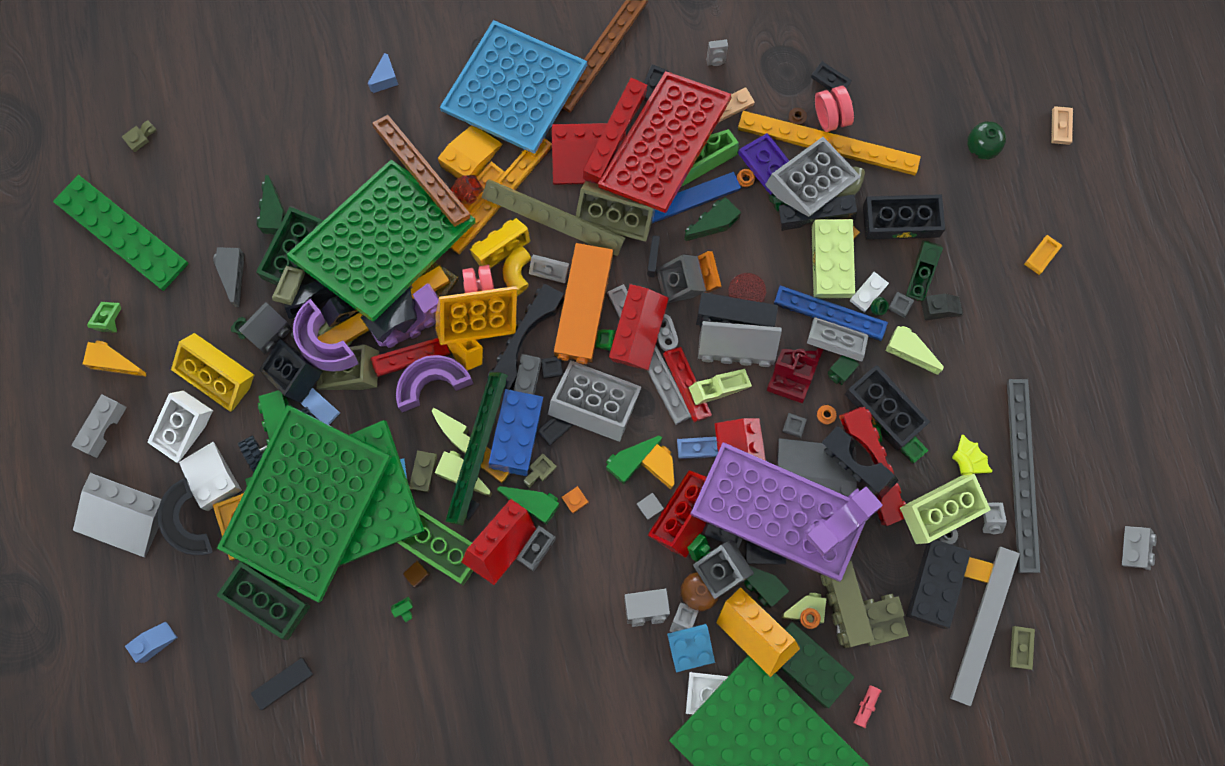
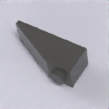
[213,247,245,307]

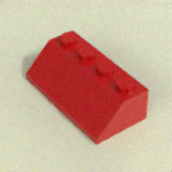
[609,284,669,371]
[715,418,766,461]
[648,470,707,558]
[462,499,536,585]

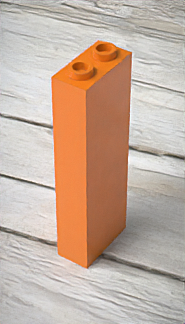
[554,243,613,364]

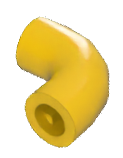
[503,245,531,296]

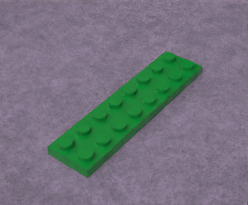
[53,174,189,291]

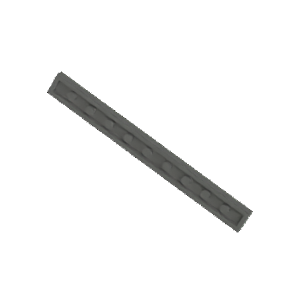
[1007,379,1040,573]

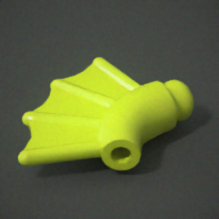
[952,435,992,476]

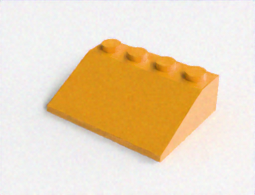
[435,286,517,345]

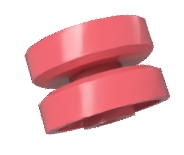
[815,86,854,132]
[463,264,495,293]

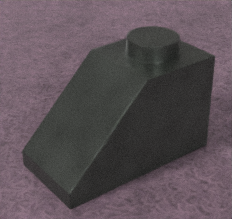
[921,294,963,321]

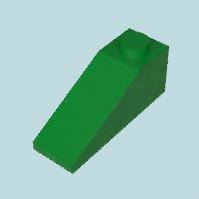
[606,436,662,484]
[497,486,560,525]

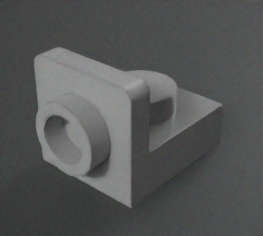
[983,503,1007,534]
[669,602,698,632]

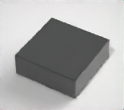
[888,292,914,318]
[782,413,807,438]

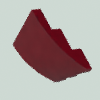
[767,348,823,404]

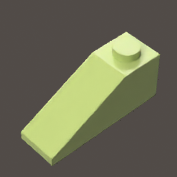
[885,326,944,375]
[435,451,492,497]

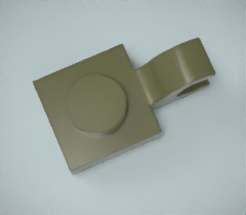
[122,120,156,152]
[524,454,557,488]

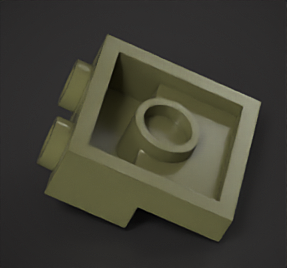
[863,594,909,646]

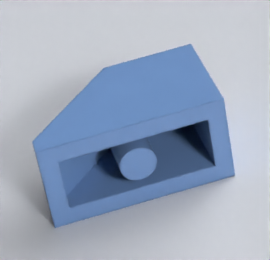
[125,622,178,663]

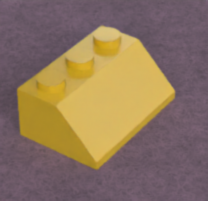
[470,218,530,269]

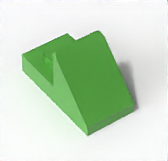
[87,302,121,333]

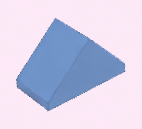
[368,53,398,93]

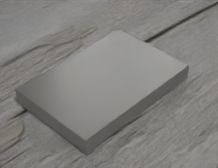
[807,317,868,362]

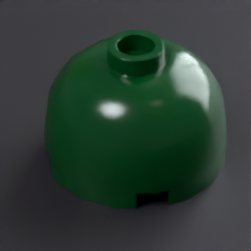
[967,121,1006,160]

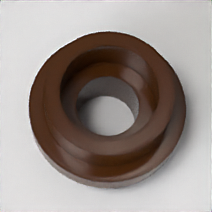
[788,108,807,125]

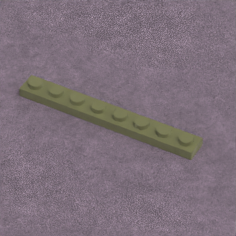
[481,179,625,256]

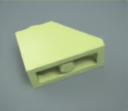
[781,593,826,624]

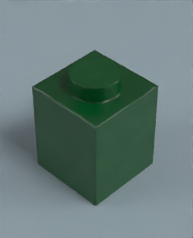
[827,355,859,385]

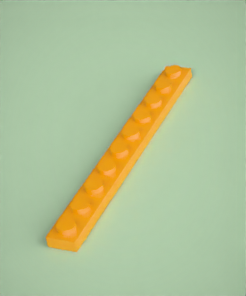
[738,111,921,175]

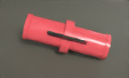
[853,685,881,728]

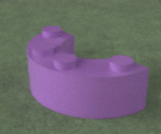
[371,283,439,348]
[293,299,359,371]
[396,355,474,412]
[805,487,883,556]

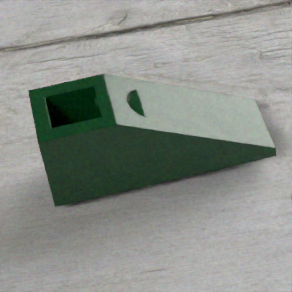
[257,175,286,235]
[684,197,741,241]
[906,240,943,301]
[743,566,789,608]

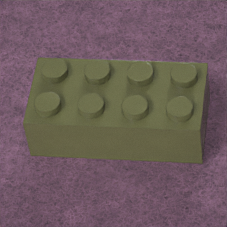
[820,561,874,649]

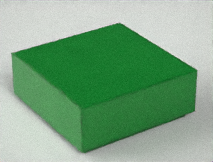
[900,436,929,464]

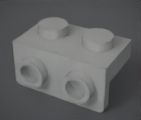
[1122,526,1157,570]

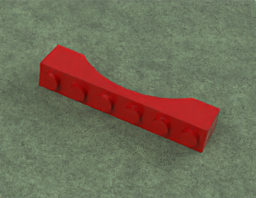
[583,78,647,184]
[839,407,906,526]

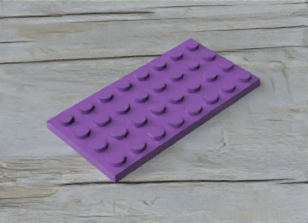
[690,442,865,582]

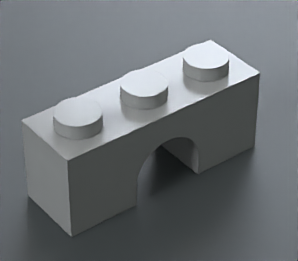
[71,394,127,458]

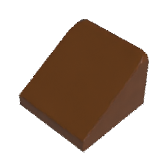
[403,560,430,588]

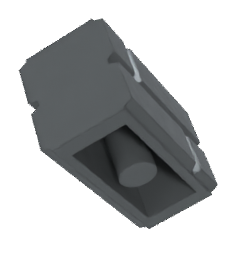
[514,354,542,395]
[516,526,556,572]

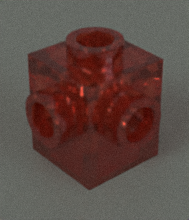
[450,175,484,205]

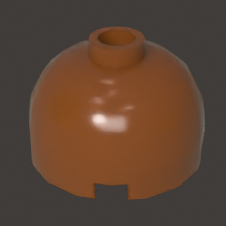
[680,572,719,612]

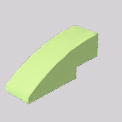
[689,369,752,405]
[432,408,470,454]

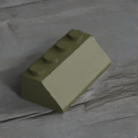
[576,181,655,242]

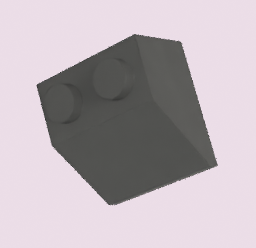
[656,255,706,303]
[239,302,291,354]
[693,540,754,599]

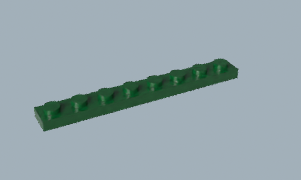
[445,372,508,525]

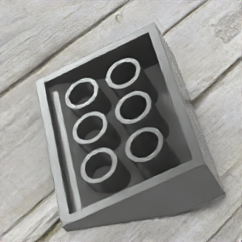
[776,439,857,497]

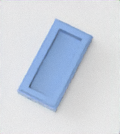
[301,388,340,425]

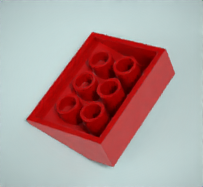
[552,123,626,185]

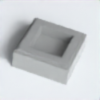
[637,493,664,520]

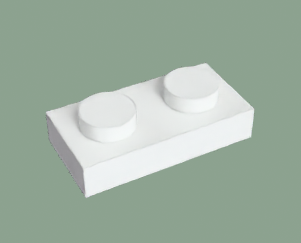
[850,272,889,313]

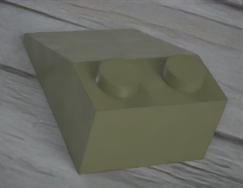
[317,345,379,390]

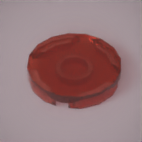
[728,273,766,303]

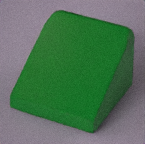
[595,330,616,351]

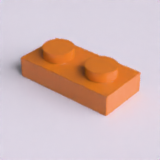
[698,251,722,293]

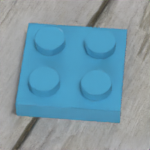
[667,624,715,672]

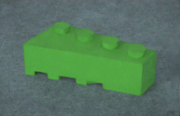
[681,129,739,187]

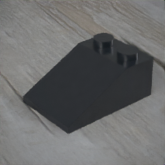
[259,339,323,403]

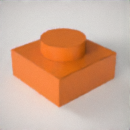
[562,486,589,514]

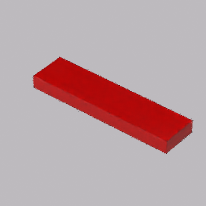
[371,338,450,377]
[663,347,712,422]

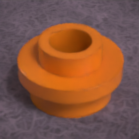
[737,169,755,187]
[817,405,836,425]
[800,608,821,629]

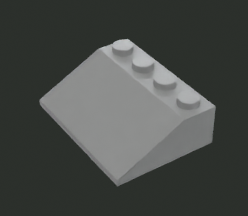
[765,137,861,217]
[698,321,782,367]
[548,361,641,442]
[73,473,161,557]

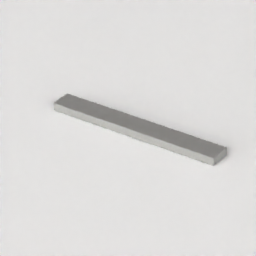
[607,284,691,425]
[950,547,1020,706]

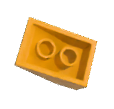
[438,125,502,186]

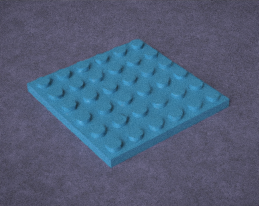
[439,20,588,154]

